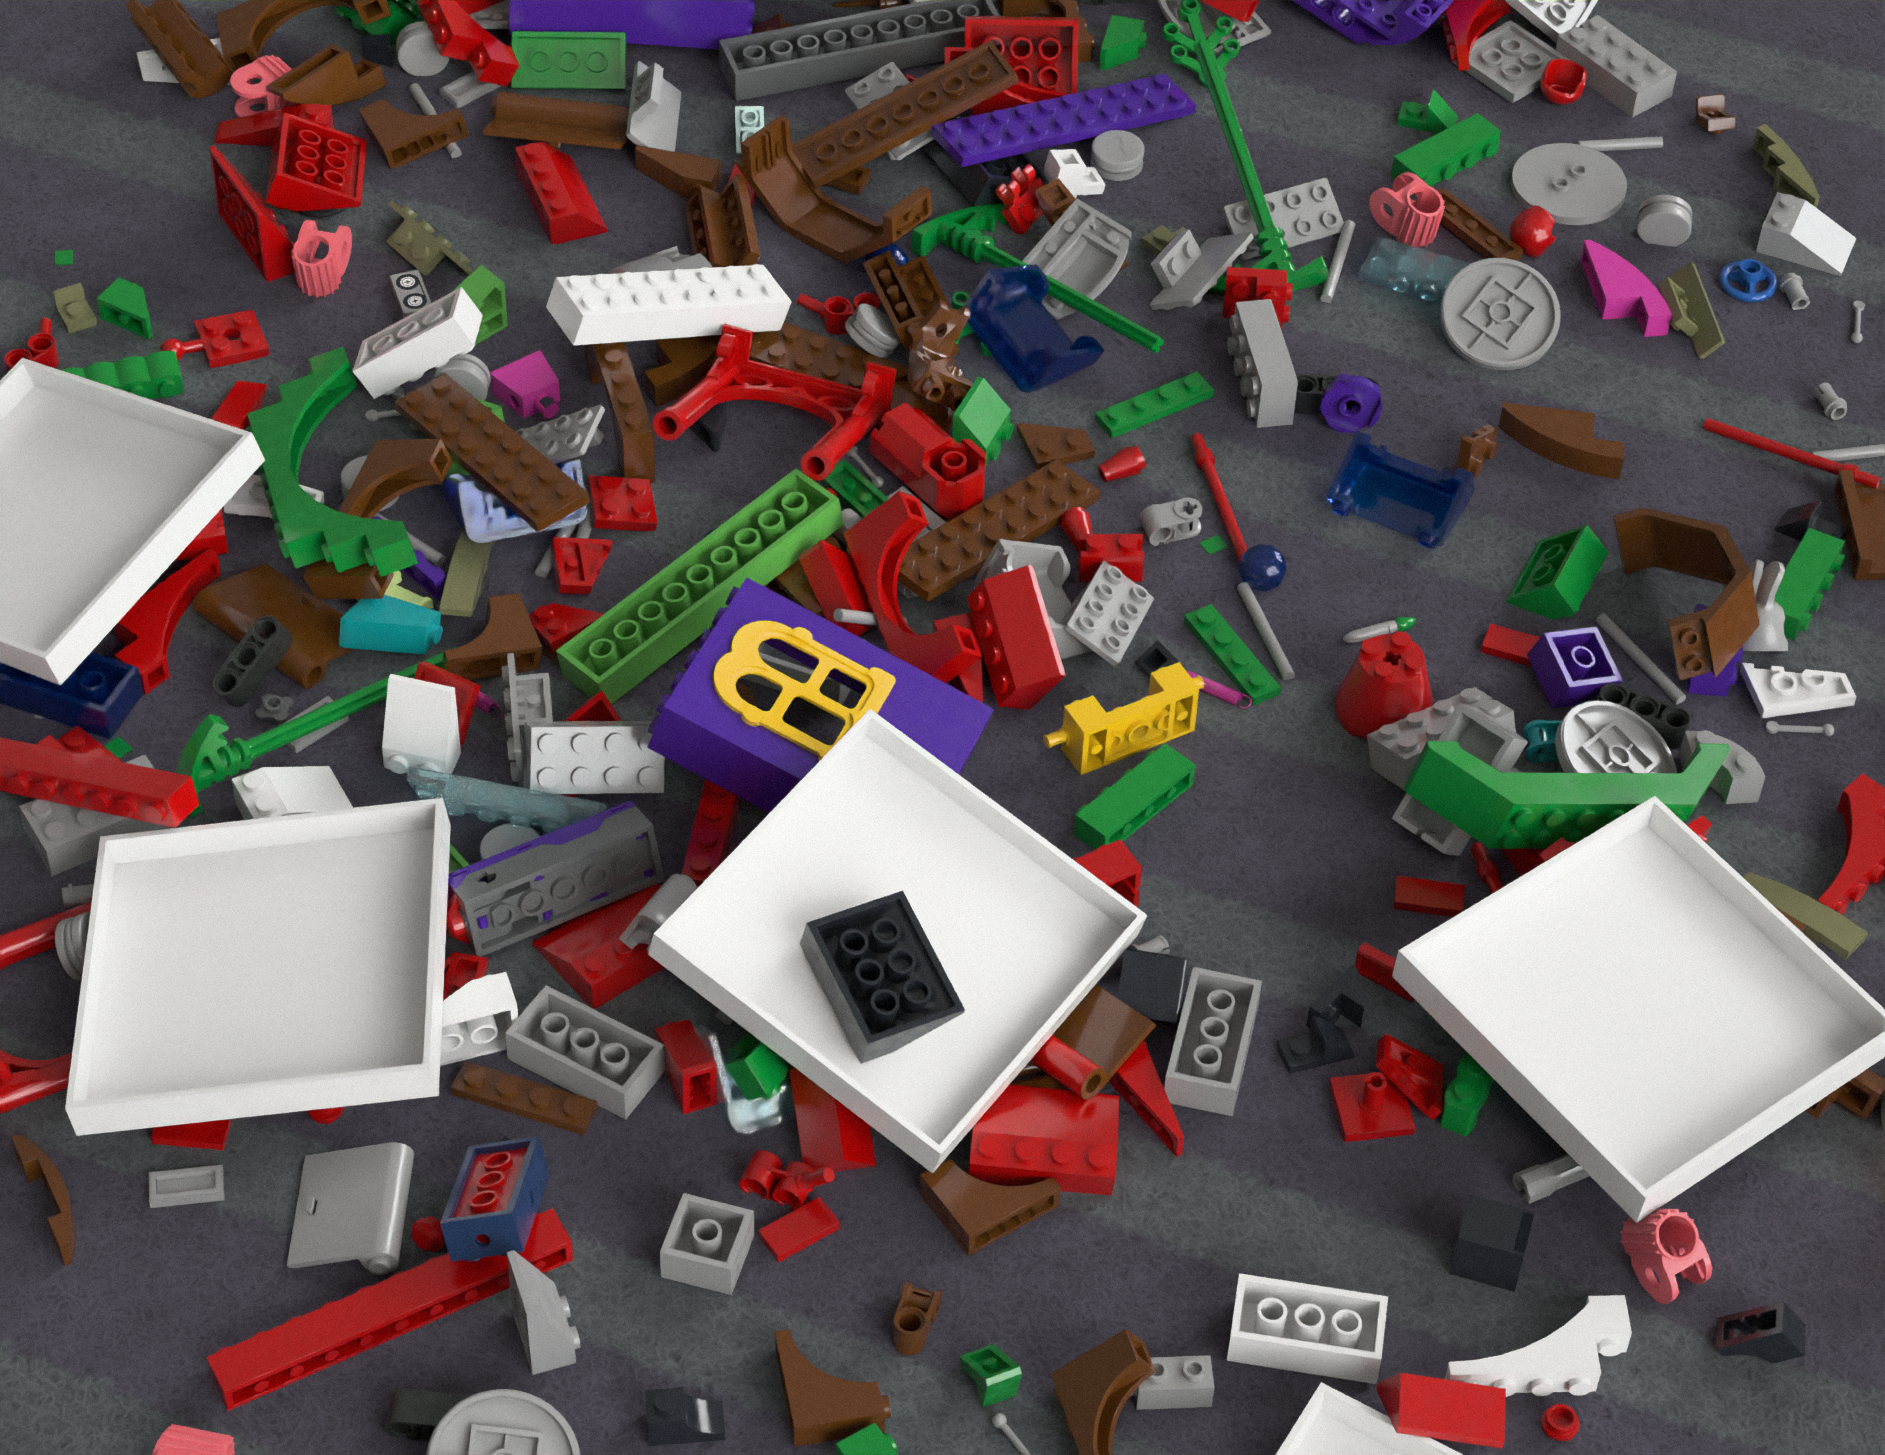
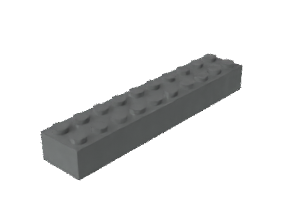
[719,0,999,101]

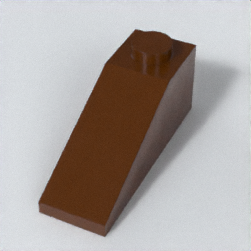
[635,145,721,199]

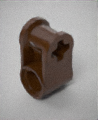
[892,1281,943,1355]

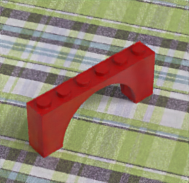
[843,491,982,683]

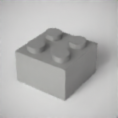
[660,1193,754,1295]

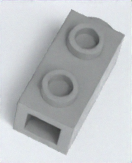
[1131,1355,1215,1410]

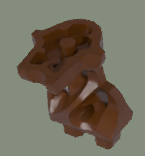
[907,299,973,411]

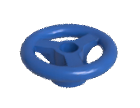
[1719,259,1778,302]

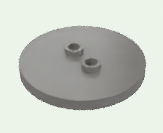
[1511,143,1627,225]
[1440,258,1561,370]
[1555,701,1677,773]
[426,1389,581,1455]

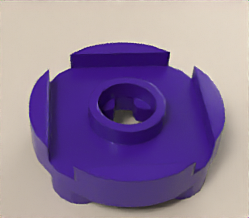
[1320,374,1382,433]

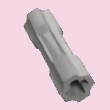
[1512,1154,1590,1204]

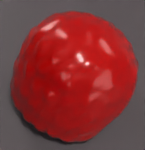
[1540,58,1587,105]
[1510,205,1555,257]

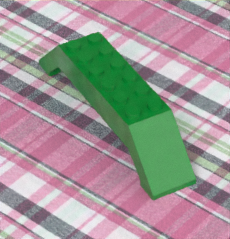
[1404,741,1731,849]

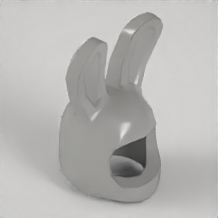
[1743,559,1788,654]

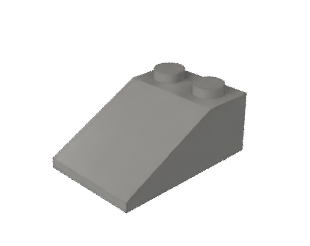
[1756,192,1856,276]
[507,1250,581,1375]

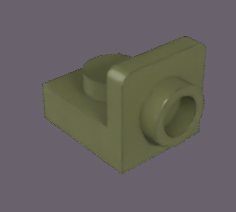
[1141,225,1187,256]
[53,283,97,334]

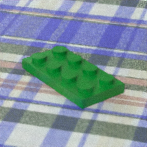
[512,31,626,90]

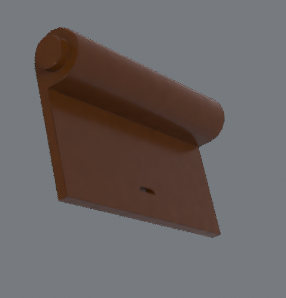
[483,92,630,149]
[193,563,355,689]

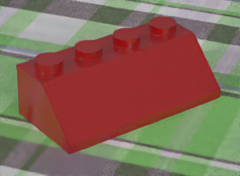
[515,141,607,245]
[967,565,1066,710]

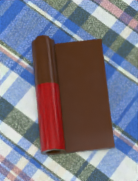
[1030,984,1156,1099]

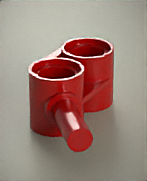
[797,293,880,335]
[4,318,59,373]
[739,1150,835,1210]

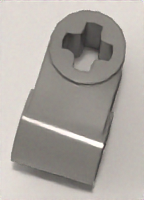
[1140,497,1202,546]

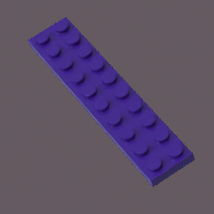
[931,74,1197,167]

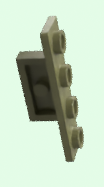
[386,200,474,276]
[1658,262,1725,359]

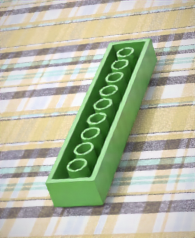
[556,469,844,704]

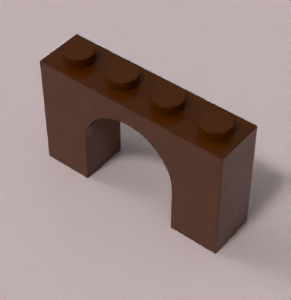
[995,0,1095,63]

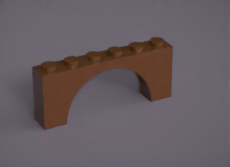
[216,0,391,71]
[584,342,656,484]
[303,439,453,599]
[1051,1329,1156,1455]

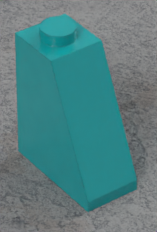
[339,595,443,654]

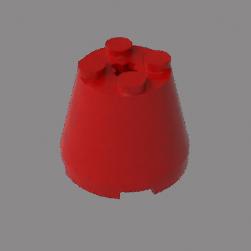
[1335,631,1434,740]

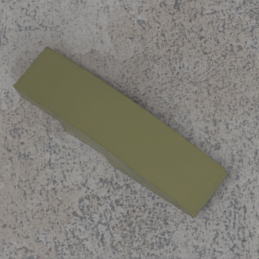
[1752,124,1820,208]
[439,527,495,617]
[1743,872,1868,960]

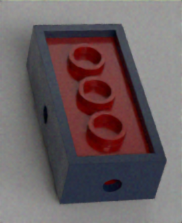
[440,1136,550,1262]

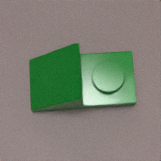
[1397,90,1458,133]
[959,1344,1022,1407]

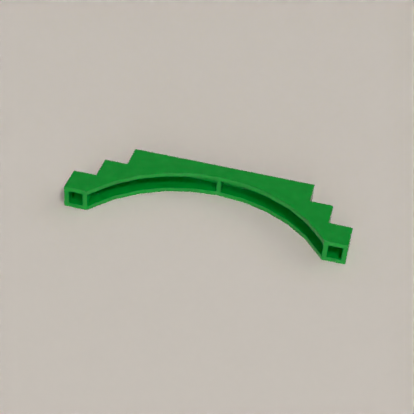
[245,347,418,577]

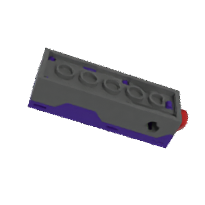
[446,800,665,957]

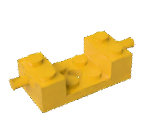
[1043,662,1204,775]

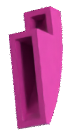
[1580,240,1672,337]

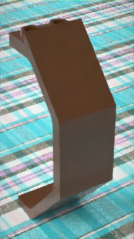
[734,115,932,264]
[1613,507,1760,680]

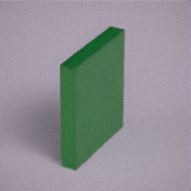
[55,250,73,265]
[1199,535,1228,555]
[104,736,133,759]

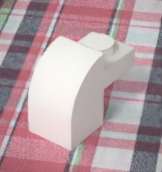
[1044,149,1105,199]

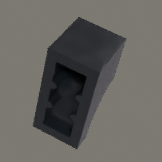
[1716,1301,1806,1364]
[645,1387,725,1446]

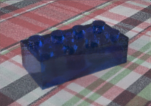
[0,652,143,739]

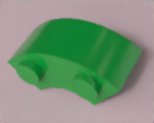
[724,1032,788,1101]

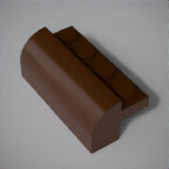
[125,0,235,98]
[685,174,760,268]
[863,250,951,351]

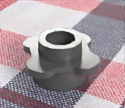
[256,694,293,724]

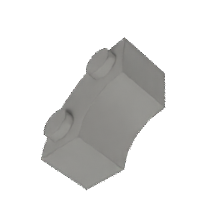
[1679,730,1765,804]

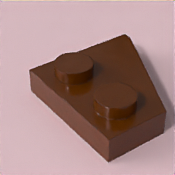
[1017,423,1095,470]
[1454,424,1499,485]

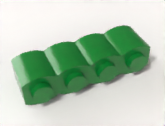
[61,351,184,399]
[1440,1052,1494,1136]

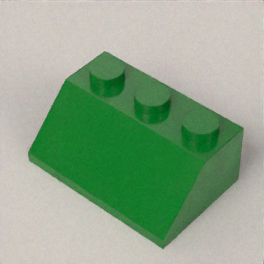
[333,0,423,46]
[1505,524,1608,620]

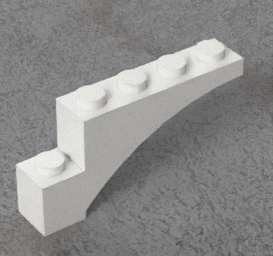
[1445,1295,1632,1397]

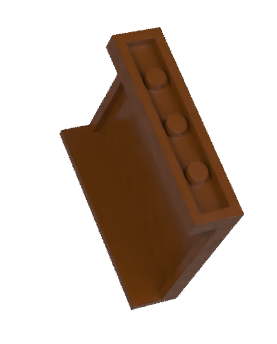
[1834,470,1885,580]

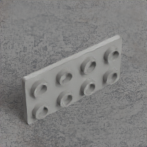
[626,61,681,152]
[845,62,934,161]
[1223,178,1344,261]
[1149,229,1254,310]
[516,405,605,464]
[1061,561,1154,667]
[502,653,553,793]

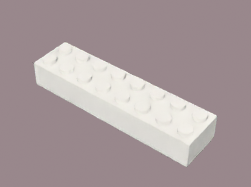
[546,264,792,345]

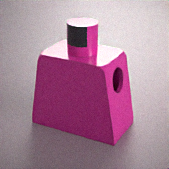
[490,350,560,418]

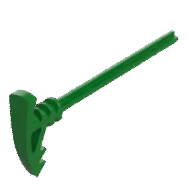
[1193,38,1328,294]
[911,204,1164,353]
[175,646,458,818]

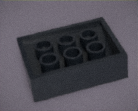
[922,115,1048,207]
[800,890,965,1064]

